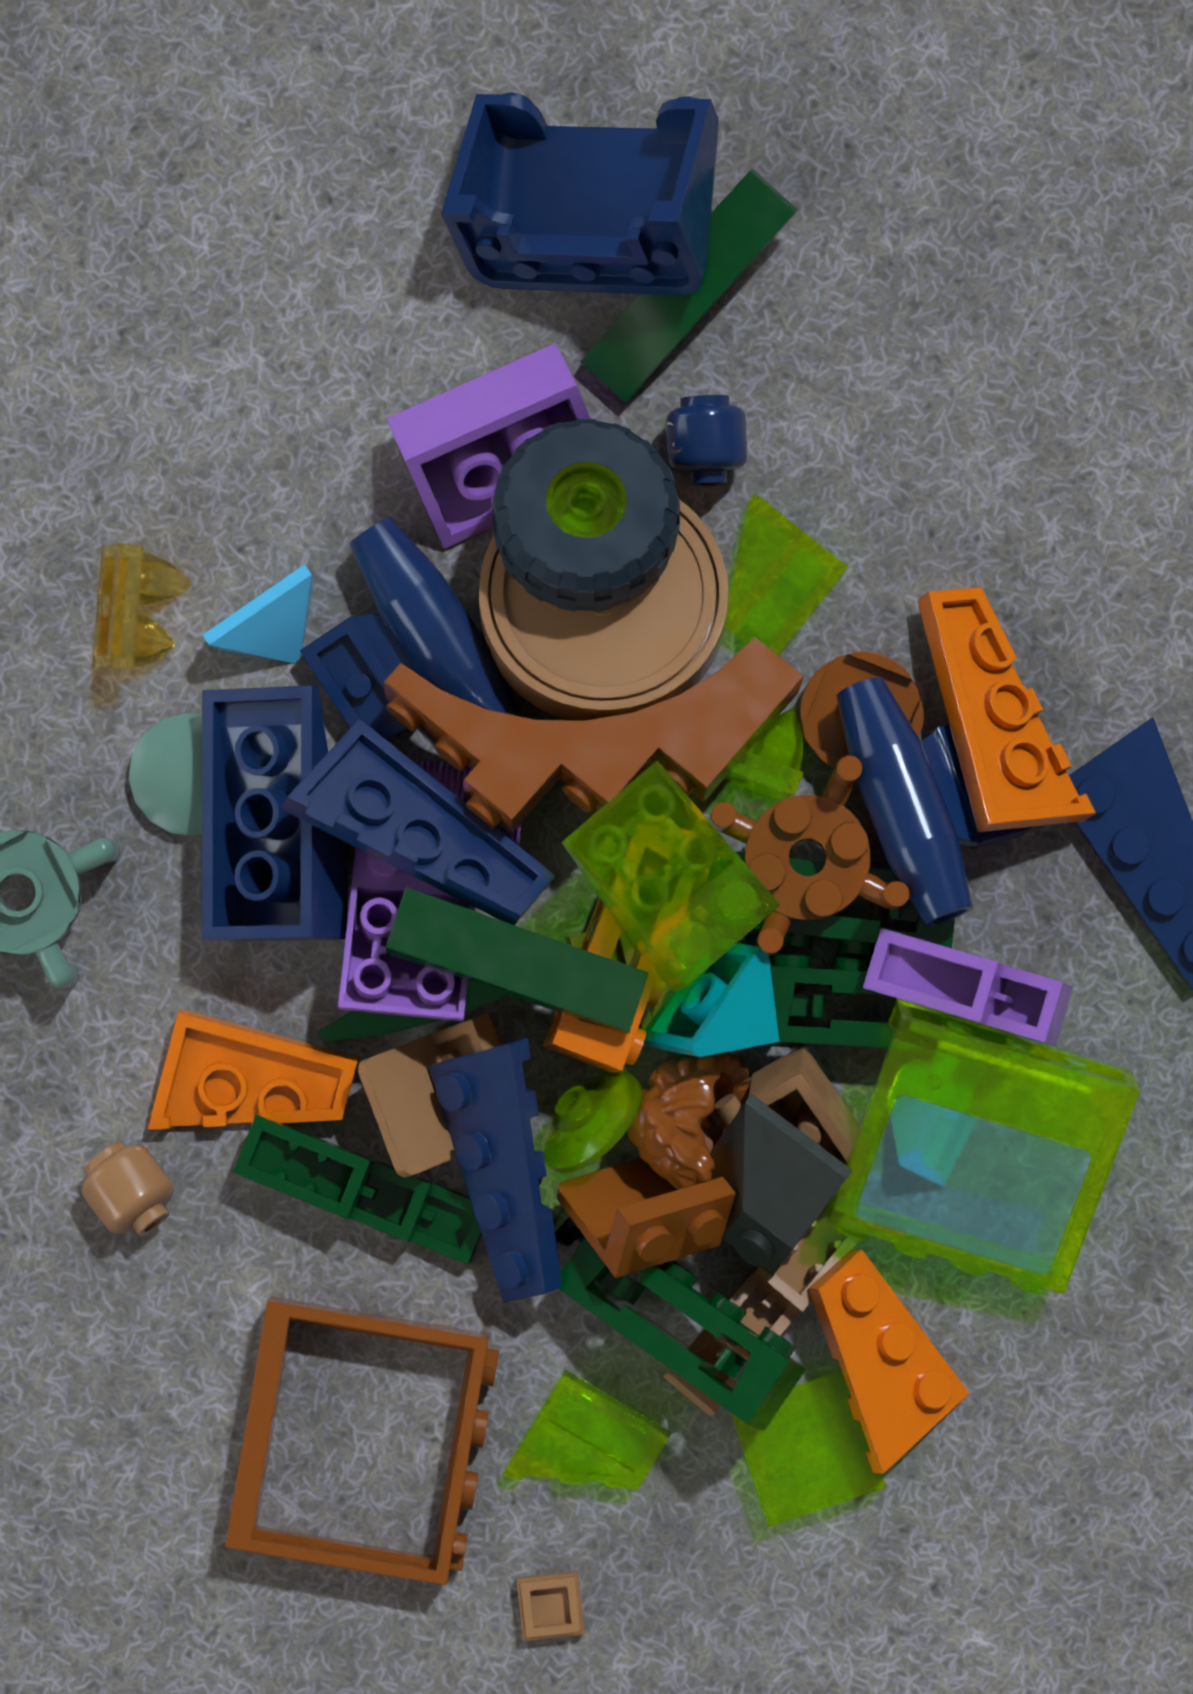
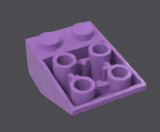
[338,847,477,1022]

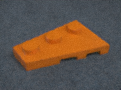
[148,1009,360,1130]
[808,1249,970,1474]

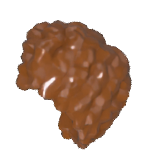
[626,1051,751,1190]

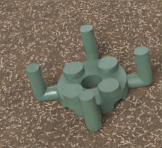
[0,829,120,988]

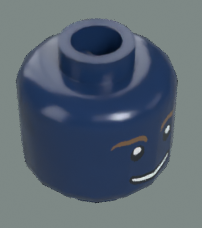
[666,395,748,486]

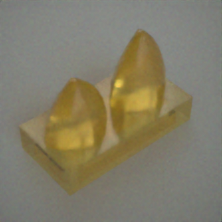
[92,543,192,671]

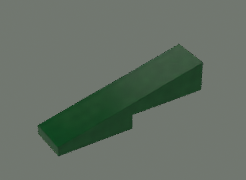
[386,887,648,1034]

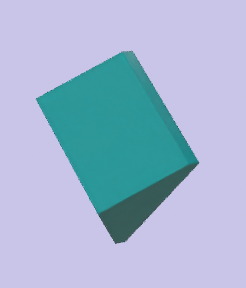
[644,939,780,1057]

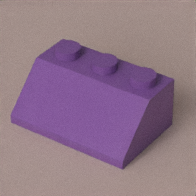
[386,343,590,549]

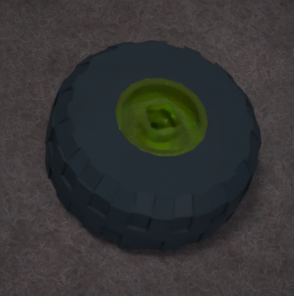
[492,419,680,612]

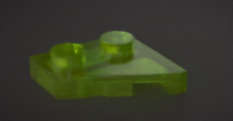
[503,1369,671,1490]

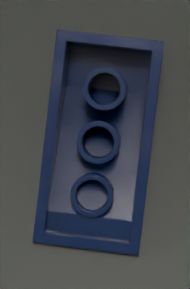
[202,685,348,942]

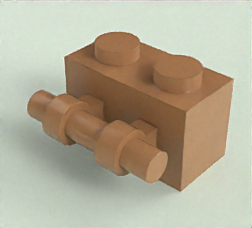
[714,1045,871,1188]

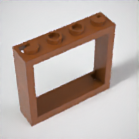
[225,1296,500,1585]

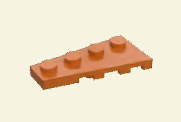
[917,587,1096,832]

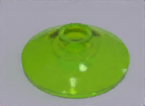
[540,1070,642,1173]

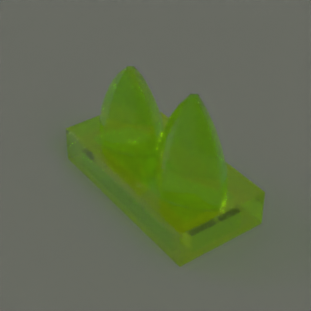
[723,709,803,802]

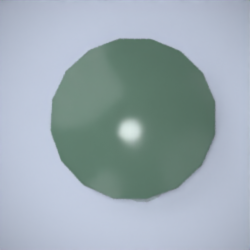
[129,713,202,836]

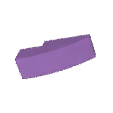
[863,928,1073,1047]

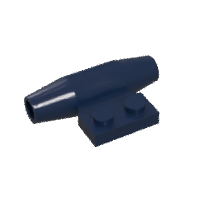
[300,517,522,741]
[836,677,1032,926]

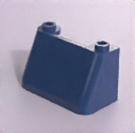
[441,92,719,295]

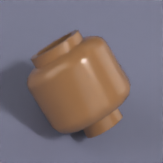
[81,1141,174,1236]

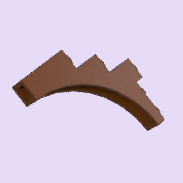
[384,637,803,834]

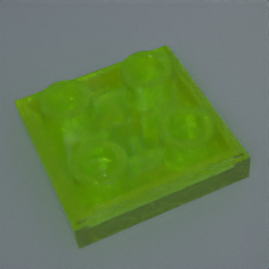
[731,1369,886,1527]

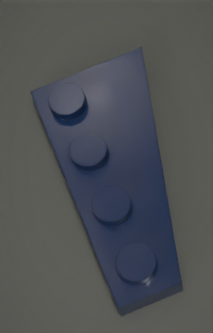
[1069,717,1193,990]
[281,718,555,925]
[428,1038,562,1303]

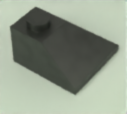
[710,1094,853,1277]

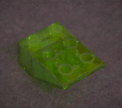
[561,761,780,993]

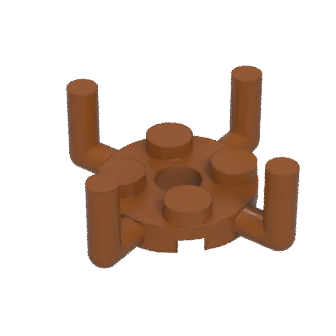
[709,756,909,956]

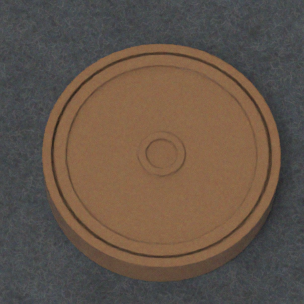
[479,493,728,721]

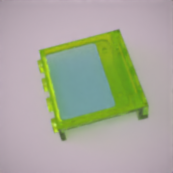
[825,999,1140,1294]

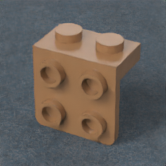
[358,1013,532,1178]

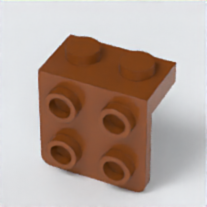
[556,1158,736,1278]

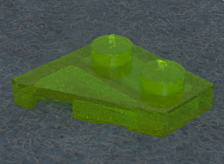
[725,493,848,655]

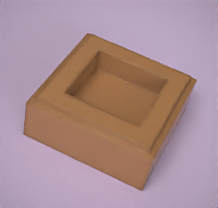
[517,1570,585,1641]

